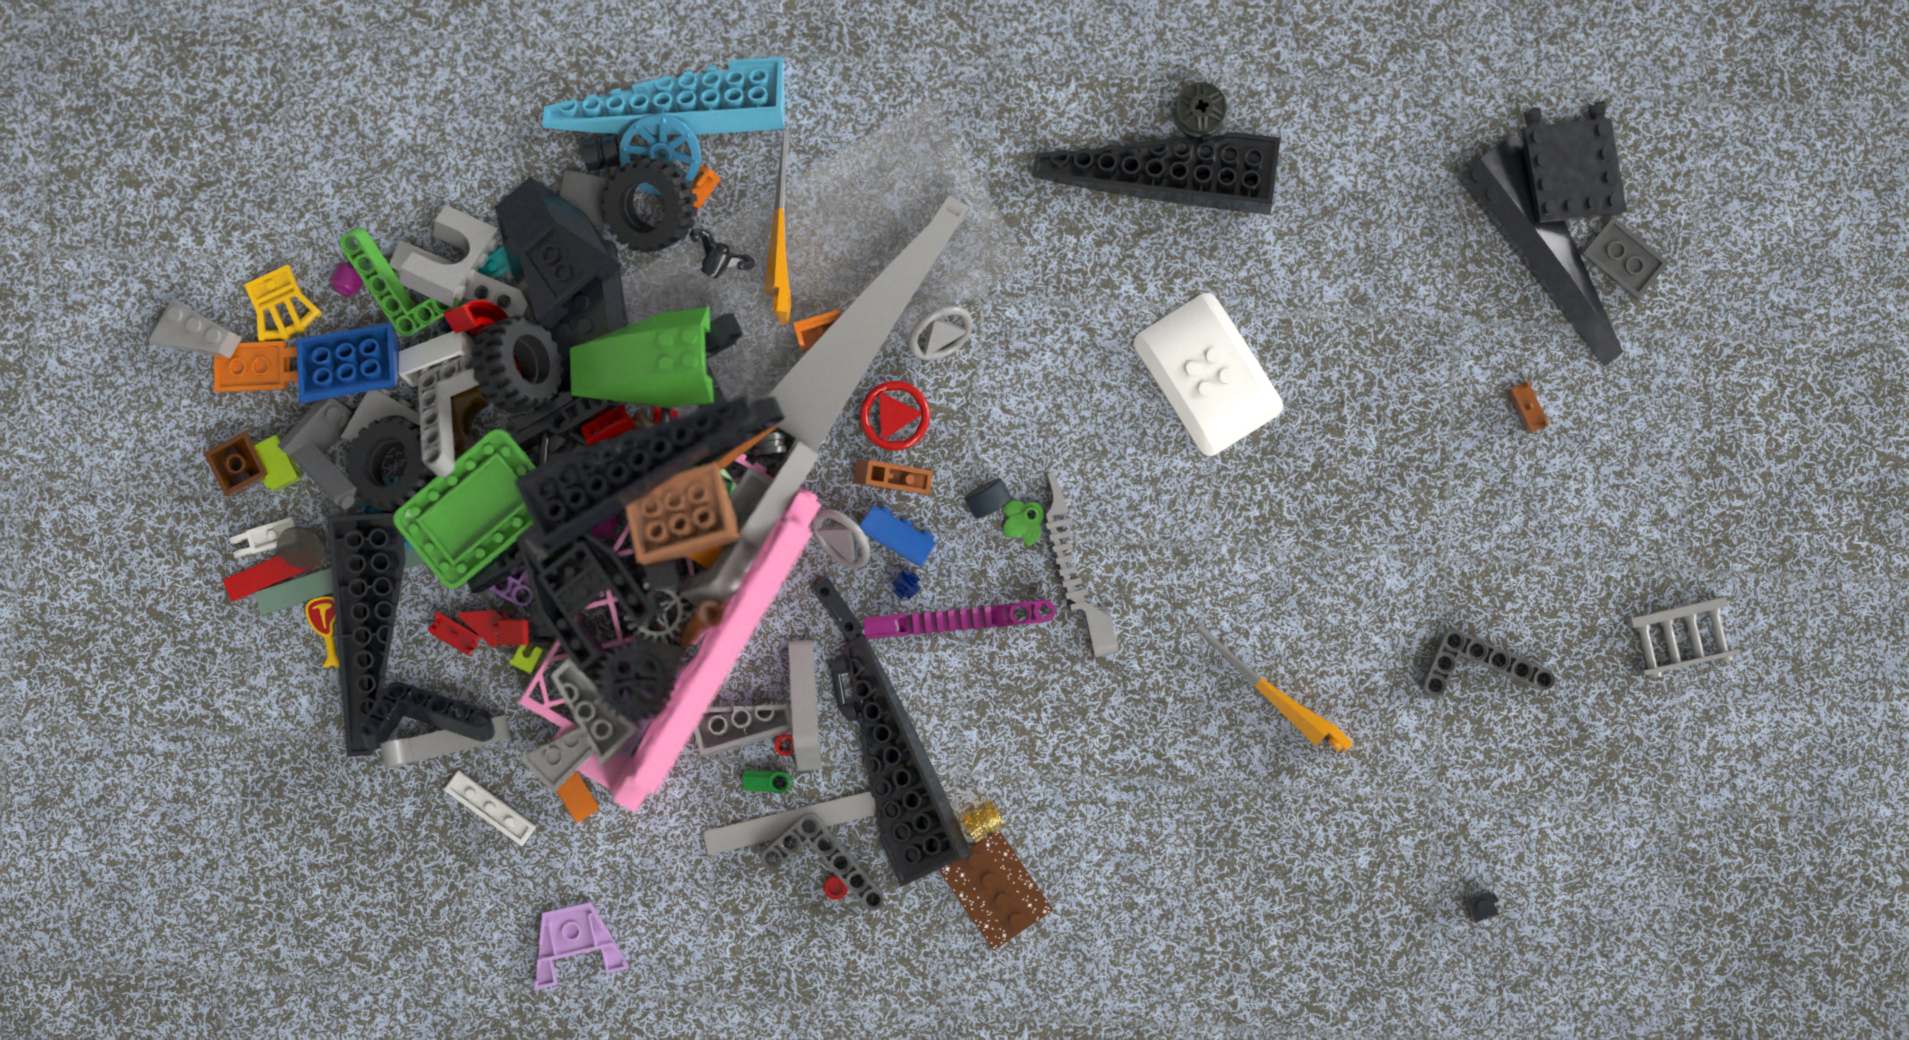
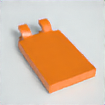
[214,341,298,393]

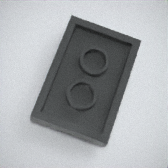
[1581,217,1669,300]

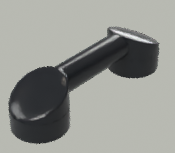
[831,654,857,722]

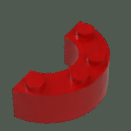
[443,300,521,375]

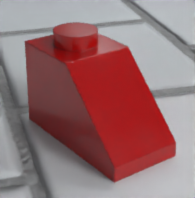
[458,610,512,648]
[494,617,530,645]

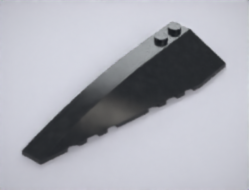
[1032,132,1281,215]
[1457,134,1623,367]

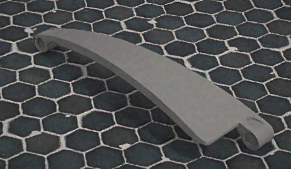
[766,195,971,453]

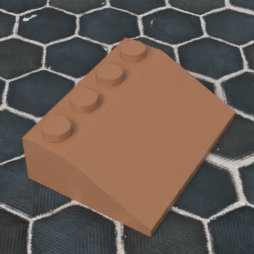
[626,463,740,566]

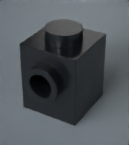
[1463,889,1500,922]

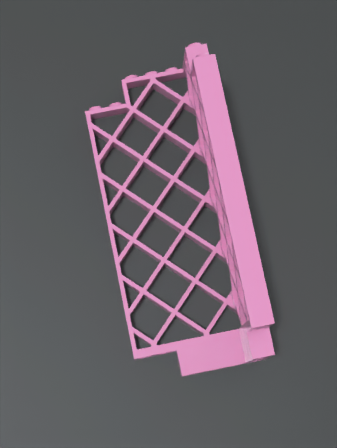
[519,454,821,813]

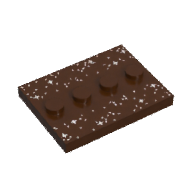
[939,829,1053,951]

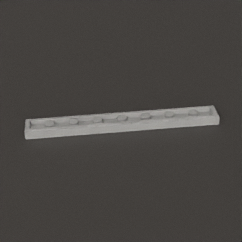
[703,791,877,855]

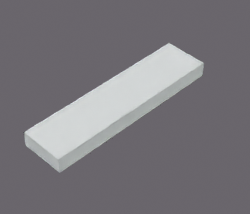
[444,770,537,846]

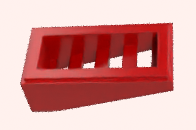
[581,404,636,446]

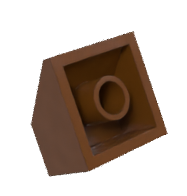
[204,431,268,496]

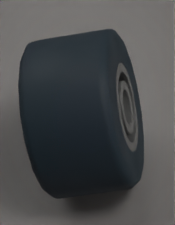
[964,478,1012,519]

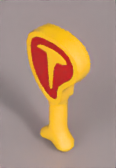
[305,596,340,668]

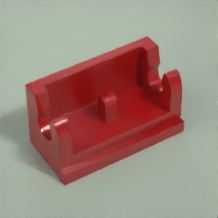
[428,612,482,657]

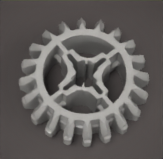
[623,586,690,643]

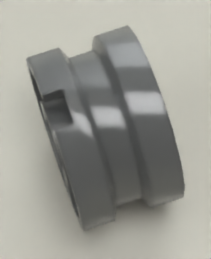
[753,433,787,457]

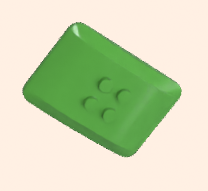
[394,429,536,589]

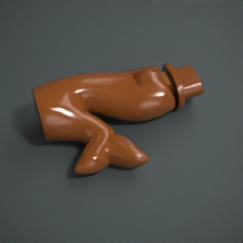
[680,597,732,647]

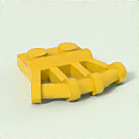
[244,264,323,342]

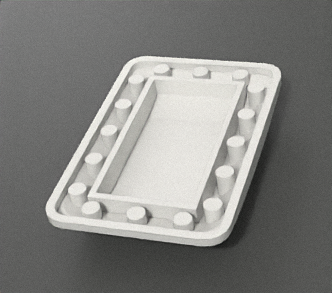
[1134,293,1283,456]

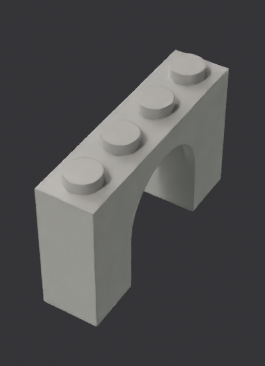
[399,205,499,307]
[341,389,420,472]

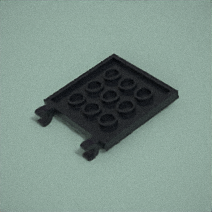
[1521,101,1627,223]

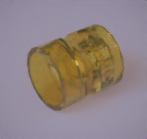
[961,799,1005,843]

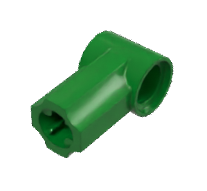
[743,769,793,794]

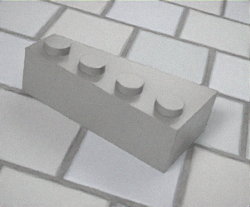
[551,658,641,765]
[693,704,793,757]

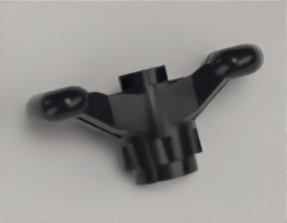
[689,228,755,279]

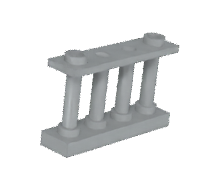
[1626,597,1740,679]

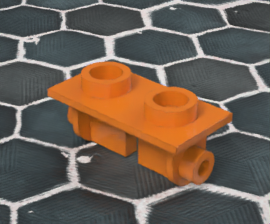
[691,165,721,217]

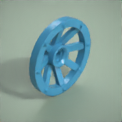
[619,114,701,195]

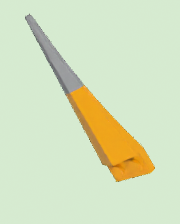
[764,131,792,325]
[1195,623,1353,753]

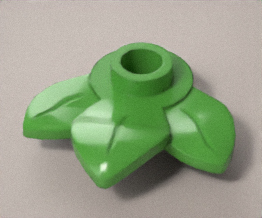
[1002,500,1045,546]

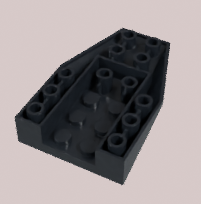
[494,177,622,328]

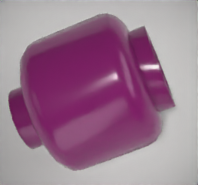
[330,261,364,298]

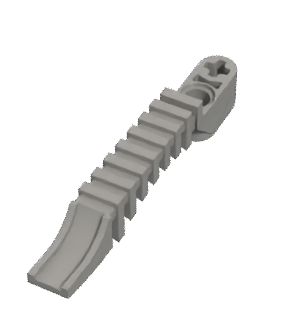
[1045,472,1119,658]

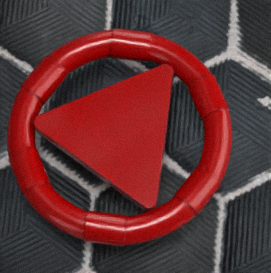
[860,381,930,451]

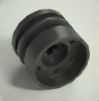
[1174,82,1227,138]

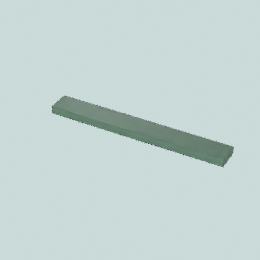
[254,547,425,616]

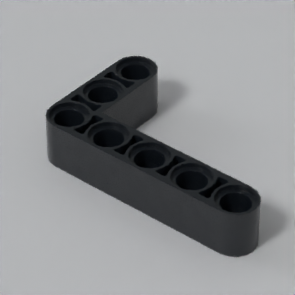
[359,681,495,750]

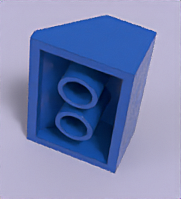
[860,505,937,568]

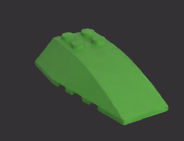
[570,307,713,408]

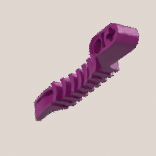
[863,600,1056,639]

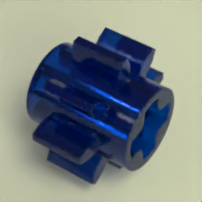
[892,571,922,600]

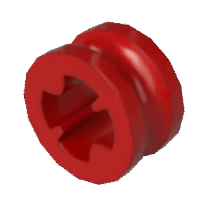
[775,734,795,756]

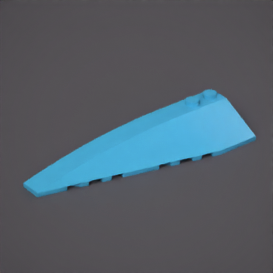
[542,57,785,135]

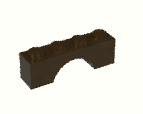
[450,385,489,461]

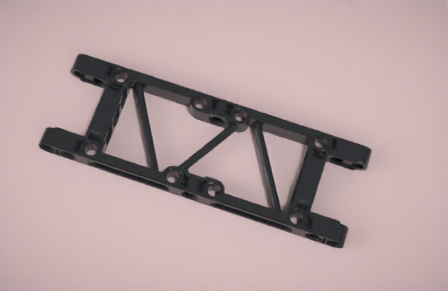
[466,313,785,594]

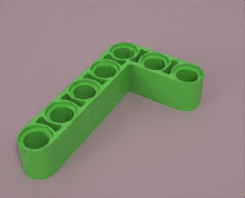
[340,227,461,336]

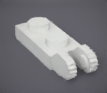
[229,517,301,558]

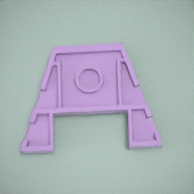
[534,902,629,990]

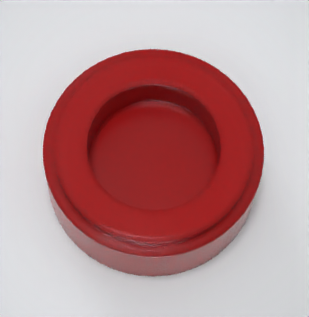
[824,875,848,900]

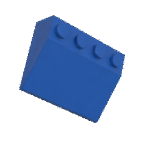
[296,323,400,403]

